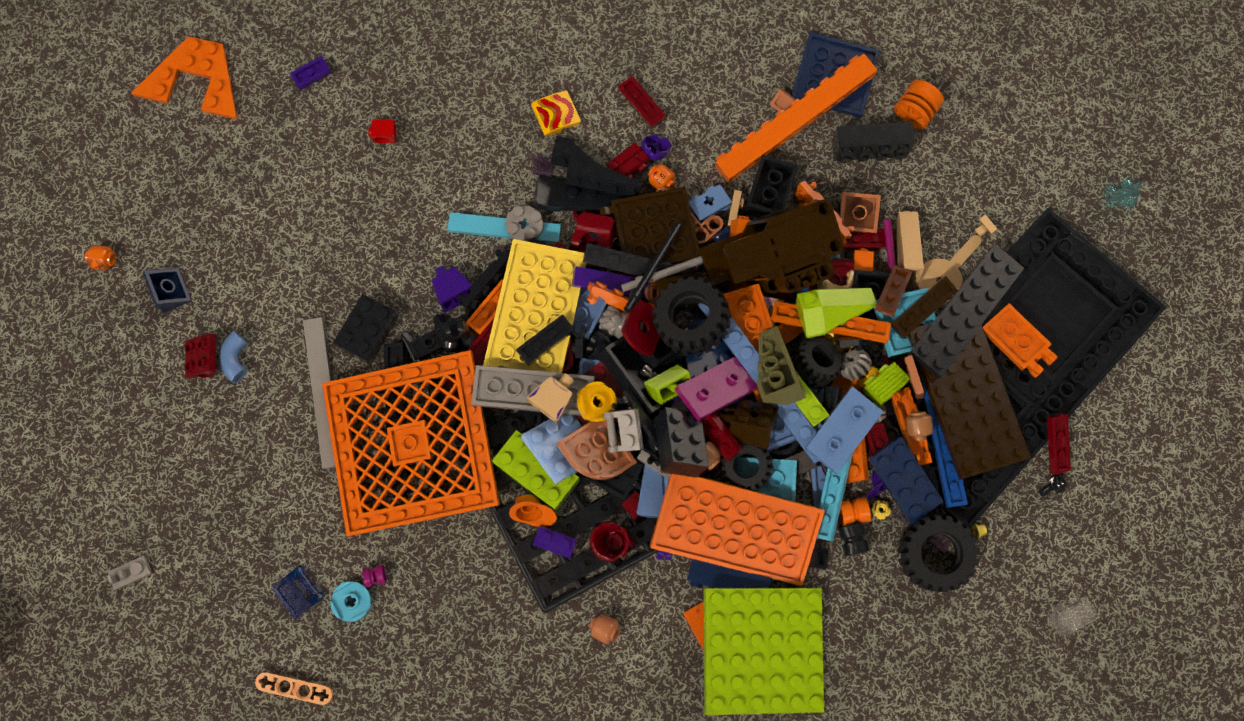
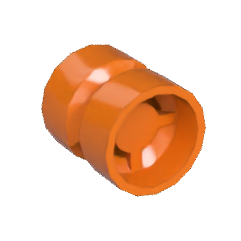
[839,497,871,527]

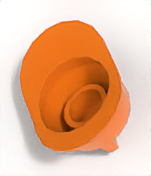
[509,494,557,527]

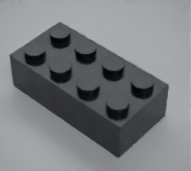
[832,122,914,163]

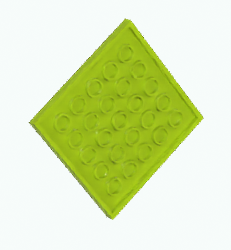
[704,588,824,715]

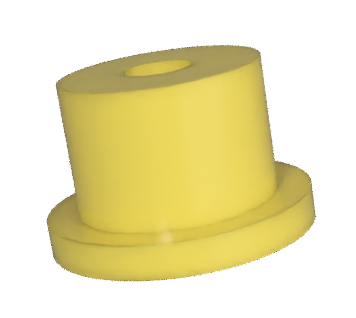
[971,524,987,539]

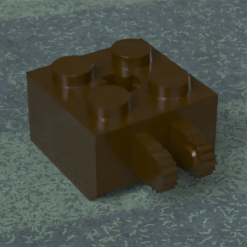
[718,399,779,449]

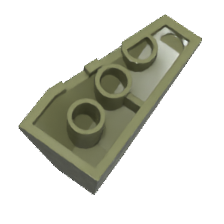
[757,326,806,405]

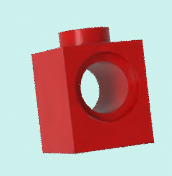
[368,119,397,144]

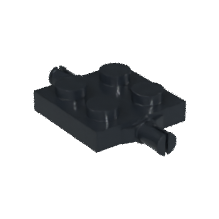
[590,462,644,501]

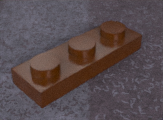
[875,265,912,317]

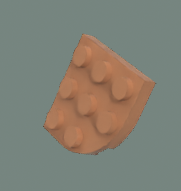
[556,420,637,480]

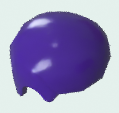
[641,134,671,161]

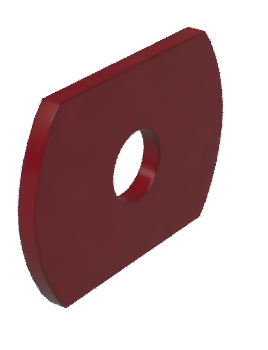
[621,300,660,356]

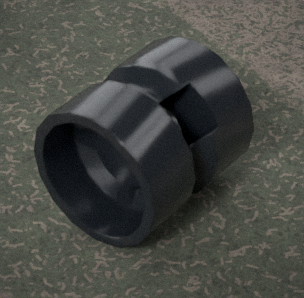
[838,523,870,556]

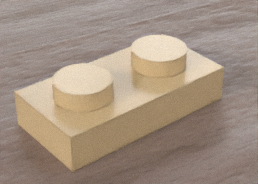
[727,190,744,228]

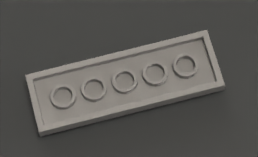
[471,365,595,416]

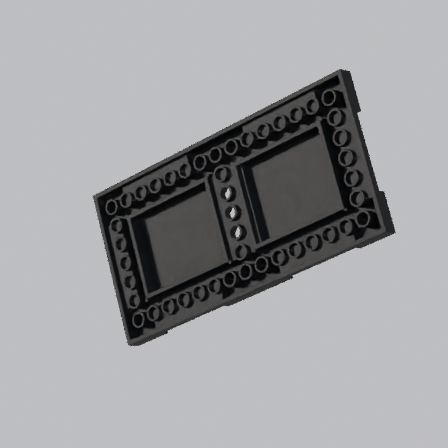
[865,208,1167,528]

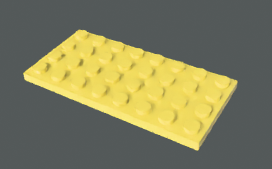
[483,239,587,373]

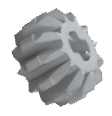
[841,348,872,381]

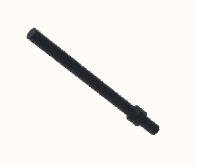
[624,223,682,313]

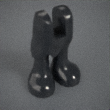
[443,319,478,353]

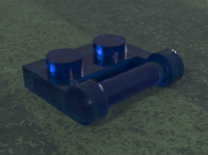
[271,565,325,619]

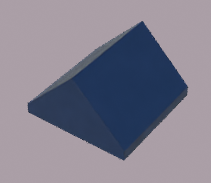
[142,268,191,313]

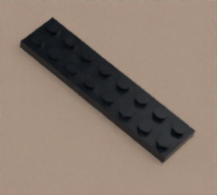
[909,244,1024,379]

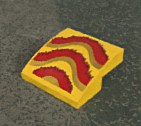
[531,90,581,136]

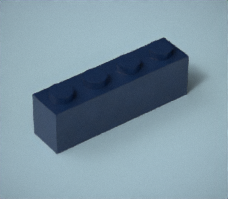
[686,559,771,589]

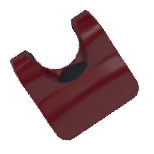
[571,212,618,252]

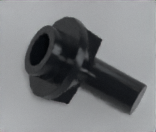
[1039,474,1067,497]

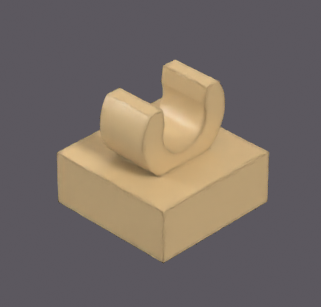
[976,215,998,237]

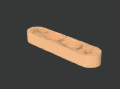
[255,673,334,705]

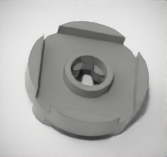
[505,206,543,242]

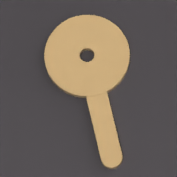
[918,235,981,302]

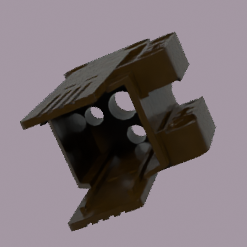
[699,199,844,294]

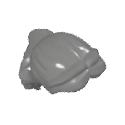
[599,305,644,339]

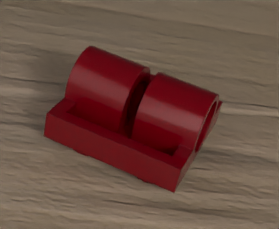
[184,333,216,379]

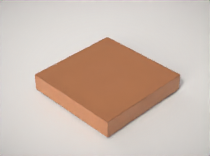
[904,355,924,400]

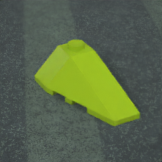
[796,288,877,339]

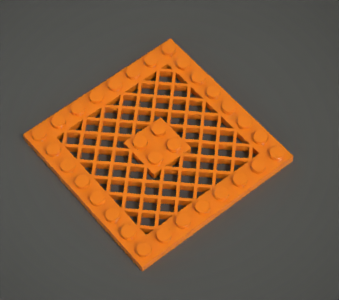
[322,350,500,537]

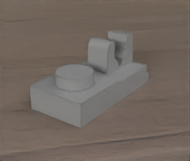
[107,556,152,591]

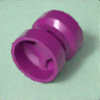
[362,564,387,588]

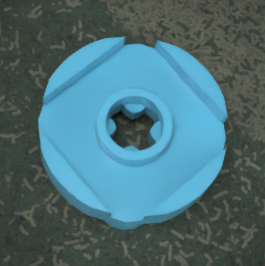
[330,581,372,622]

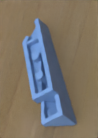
[637,422,668,518]

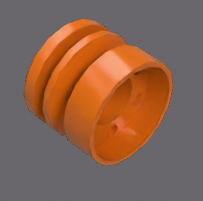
[894,79,945,130]

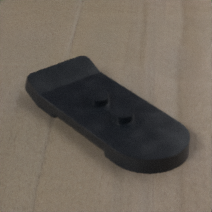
[533,175,628,214]

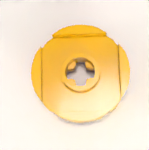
[577,382,617,422]

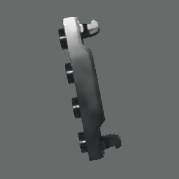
[457,249,510,316]
[611,389,660,466]

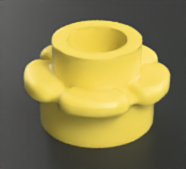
[871,500,891,520]

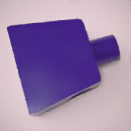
[432,266,472,313]

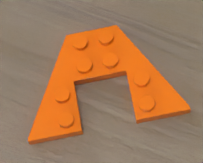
[131,36,238,120]

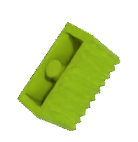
[863,362,910,408]
[644,365,691,404]

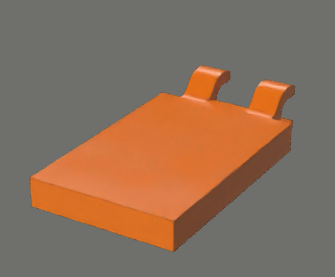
[982,303,1058,378]

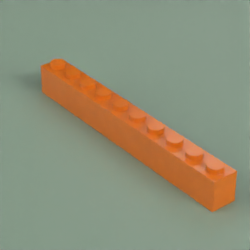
[715,53,878,184]

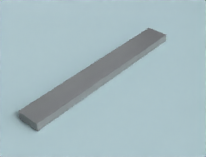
[303,317,335,469]

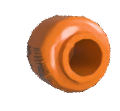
[85,245,116,271]

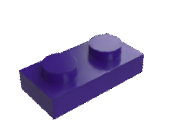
[290,56,332,91]
[533,526,577,559]

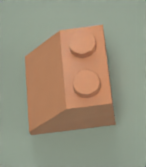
[839,192,881,233]

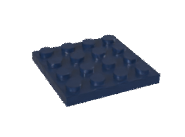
[792,32,880,118]

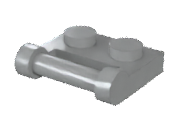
[603,409,644,453]

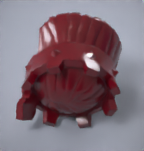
[590,521,636,562]

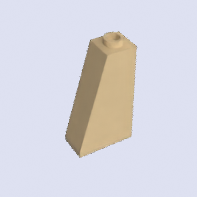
[896,211,924,289]

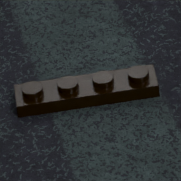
[891,276,958,339]

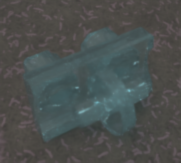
[1104,178,1142,210]

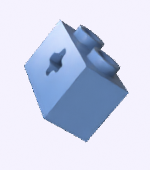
[689,184,732,224]

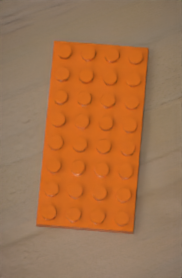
[650,474,825,586]

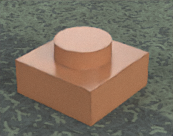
[769,88,795,111]

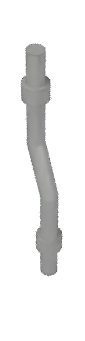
[621,256,703,292]

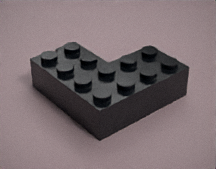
[598,336,686,416]

